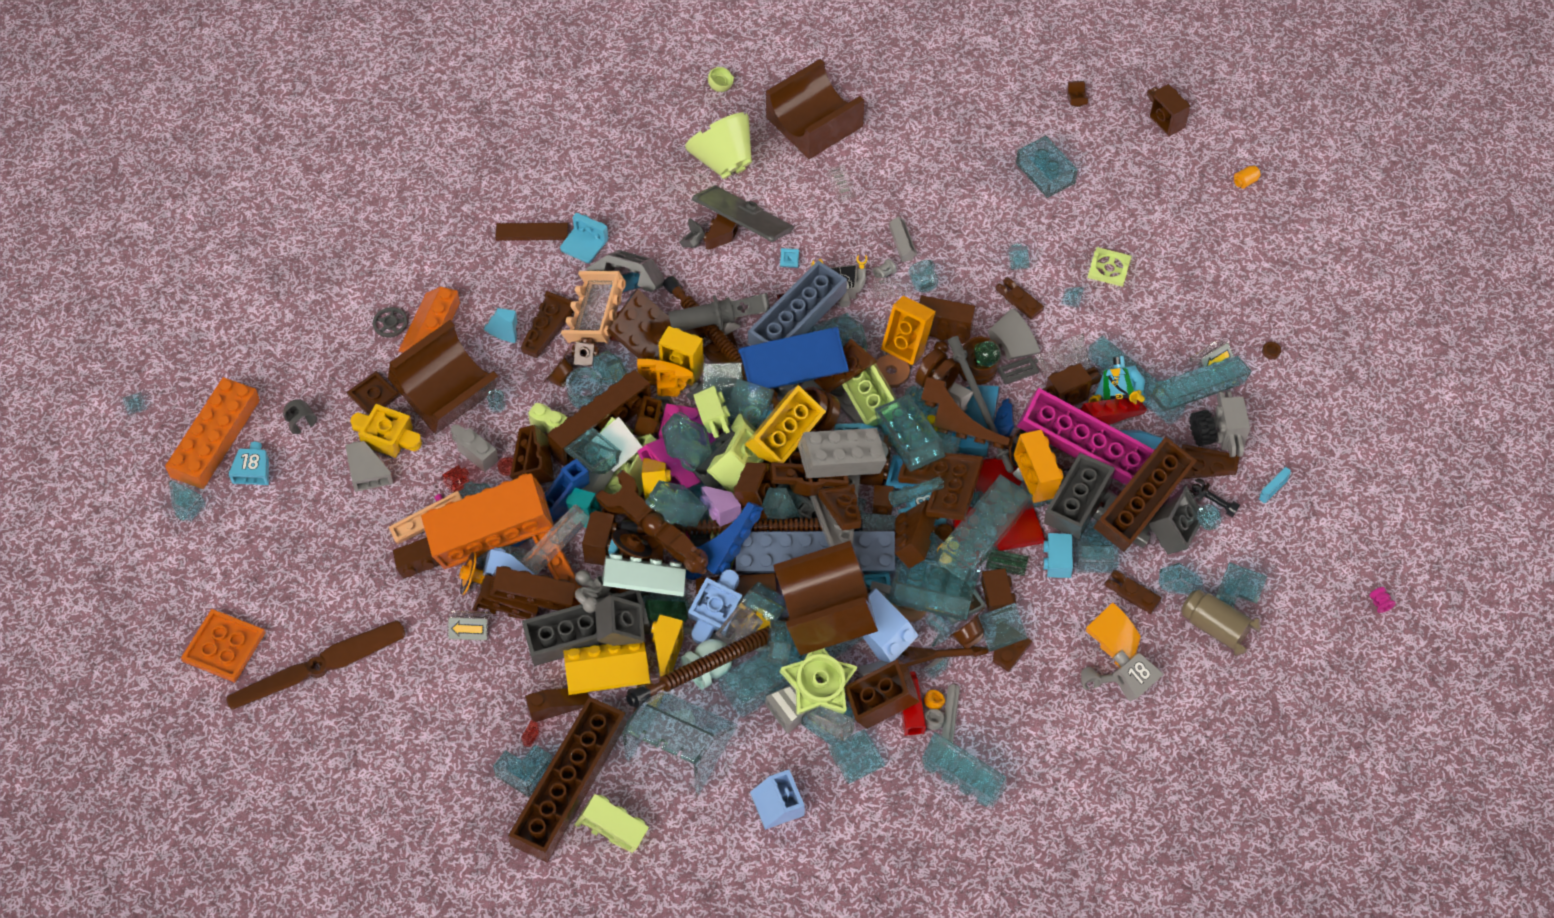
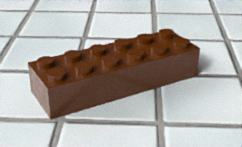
[548,369,651,467]
[1093,436,1197,552]

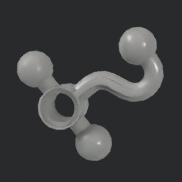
[575,570,619,613]

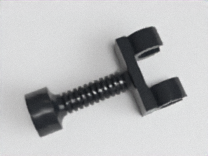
[1189,478,1240,518]

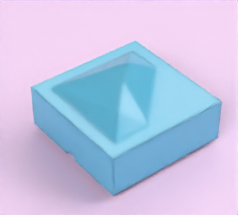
[780,248,799,268]

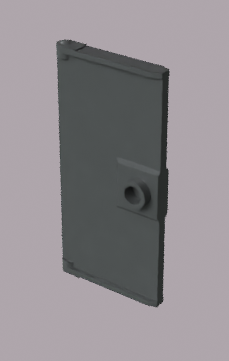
[692,185,794,243]

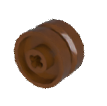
[915,349,961,390]
[804,386,840,432]

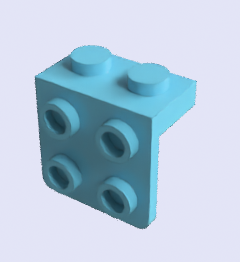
[560,212,608,263]

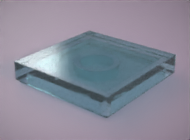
[978,603,1027,652]

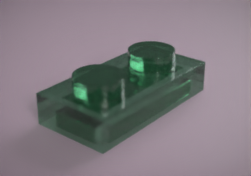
[645,599,688,622]

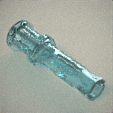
[888,477,944,508]

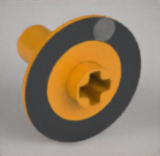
[459,552,484,595]

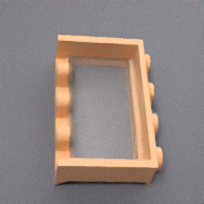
[561,271,626,344]

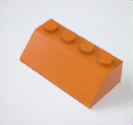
[398,286,460,353]

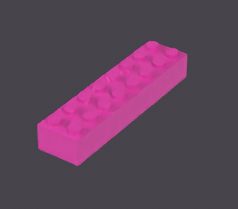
[1017,388,1154,485]

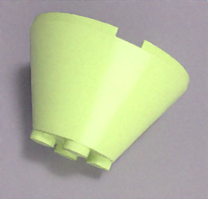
[685,112,752,179]

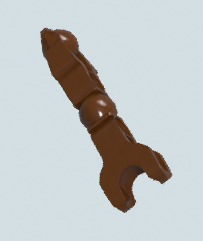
[595,470,709,574]

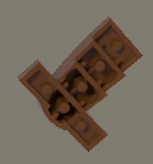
[769,429,849,496]

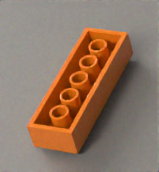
[165,377,260,489]

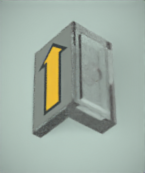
[1190,340,1236,379]
[448,611,491,641]

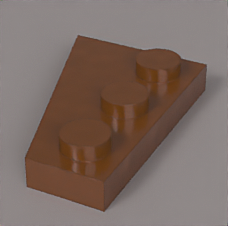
[813,339,878,393]
[818,484,861,531]

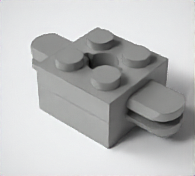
[1213,391,1250,457]

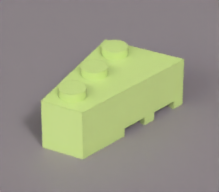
[574,794,649,853]

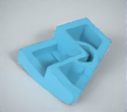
[484,308,518,343]

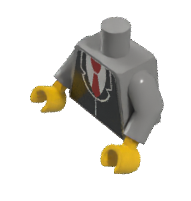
[811,255,867,307]

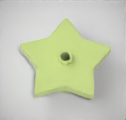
[780,648,857,715]

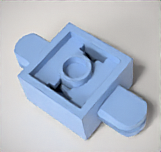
[688,570,742,644]

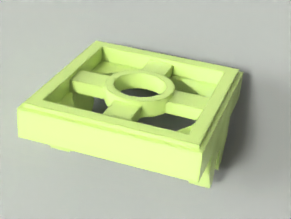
[1088,247,1132,287]

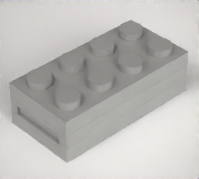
[798,428,888,478]

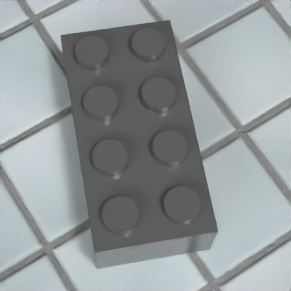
[1044,453,1115,540]

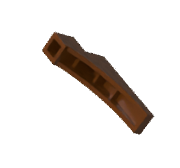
[921,377,1011,450]

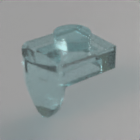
[925,613,953,647]

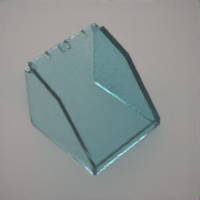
[622,691,737,795]

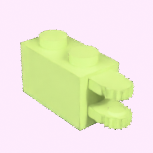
[694,386,730,438]

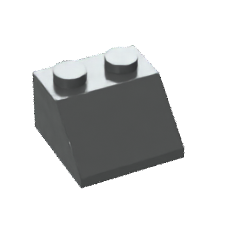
[595,595,644,646]

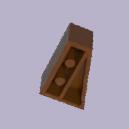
[510,425,555,484]
[895,499,939,569]
[472,574,539,620]

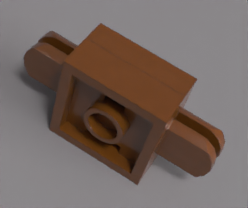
[1042,363,1102,406]

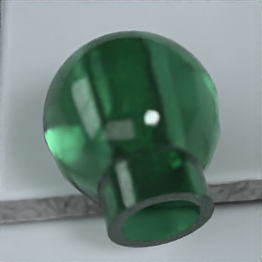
[974,341,1001,367]

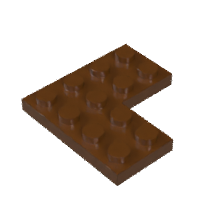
[898,449,984,521]

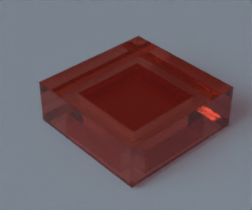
[521,720,540,747]

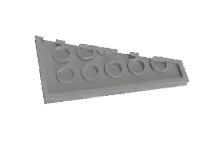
[810,475,861,547]

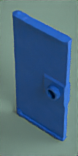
[738,327,849,393]

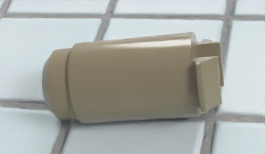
[1181,589,1261,656]

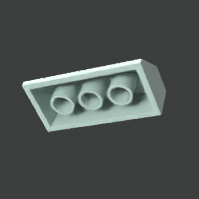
[602,553,686,596]

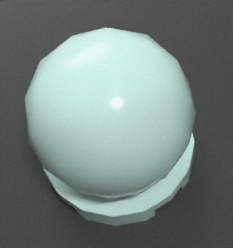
[681,639,732,689]

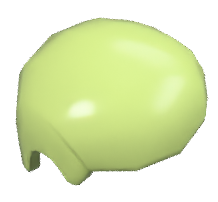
[708,67,734,92]

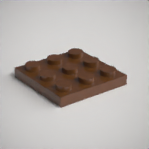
[606,289,671,360]

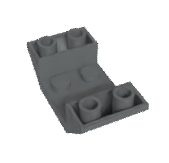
[586,250,665,292]

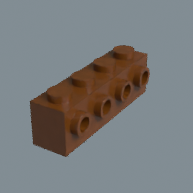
[489,566,575,611]

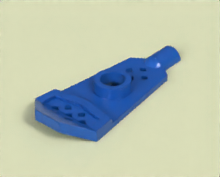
[994,398,1015,437]

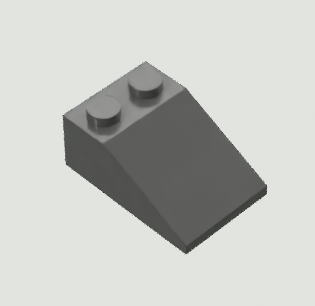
[1149,486,1205,555]

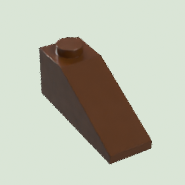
[525,688,589,723]

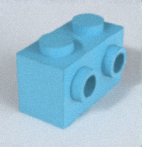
[1043,533,1073,578]

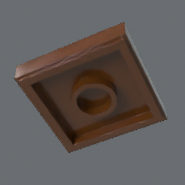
[347,371,400,416]

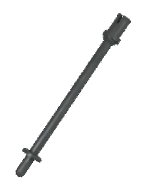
[947,336,1014,473]

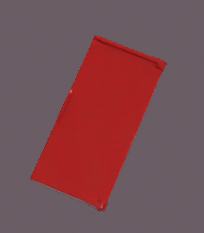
[975,458,1046,551]

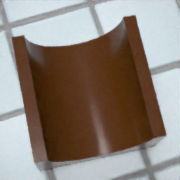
[766,59,864,160]
[388,320,498,435]
[773,540,878,656]

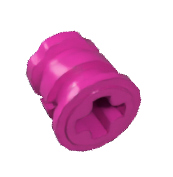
[1369,587,1396,613]

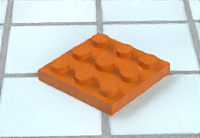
[181,609,266,683]

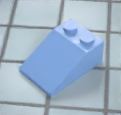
[862,588,918,663]

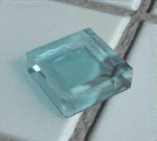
[123,392,147,416]

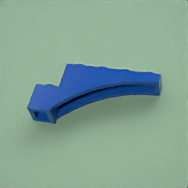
[510,459,590,550]
[673,502,763,581]

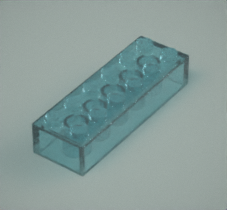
[934,474,1033,583]

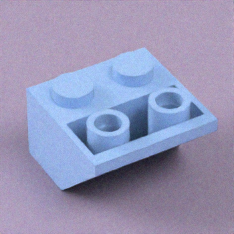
[750,769,805,830]

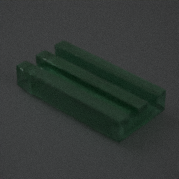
[986,549,1028,576]

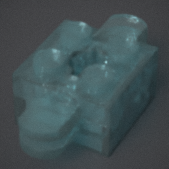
[661,412,712,472]
[645,480,708,527]

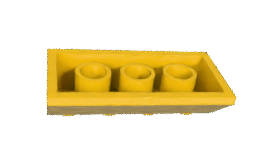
[745,385,826,463]
[563,642,650,695]

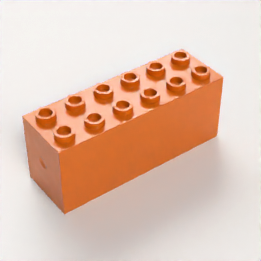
[421,473,554,569]

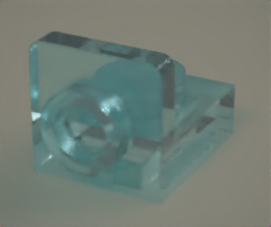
[1007,244,1030,270]

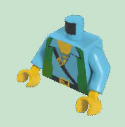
[1088,356,1145,404]

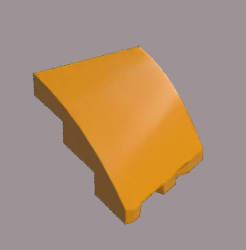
[637,359,693,397]
[1086,602,1141,667]

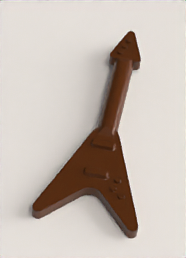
[901,646,989,667]

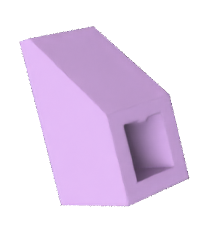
[700,486,741,526]

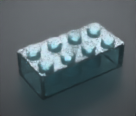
[875,394,945,472]

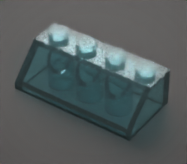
[922,732,1007,808]

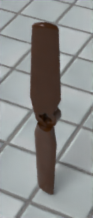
[226,620,405,709]

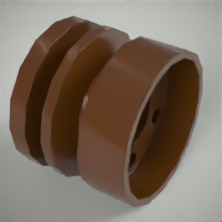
[959,336,1001,385]

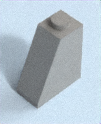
[345,441,393,492]

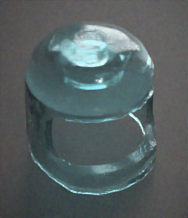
[908,260,939,293]

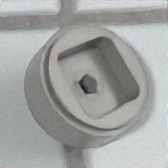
[924,709,944,730]

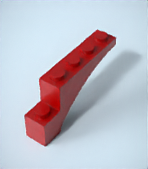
[1058,398,1147,450]

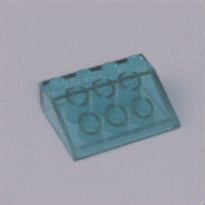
[889,558,980,621]

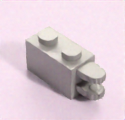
[450,424,498,472]

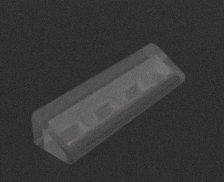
[520,504,589,575]

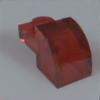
[440,465,471,493]

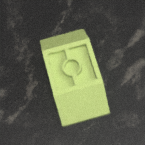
[707,413,764,494]

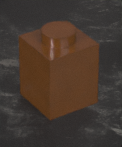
[872,485,894,517]

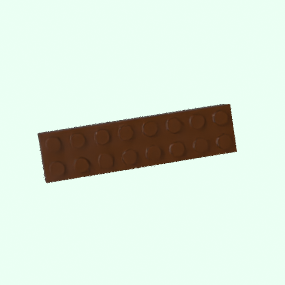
[508,696,627,863]

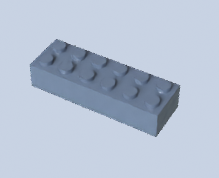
[748,260,847,345]

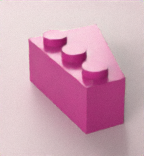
[637,437,701,497]

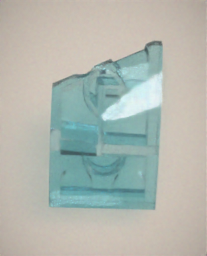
[703,362,742,418]

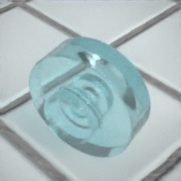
[1197,504,1221,531]

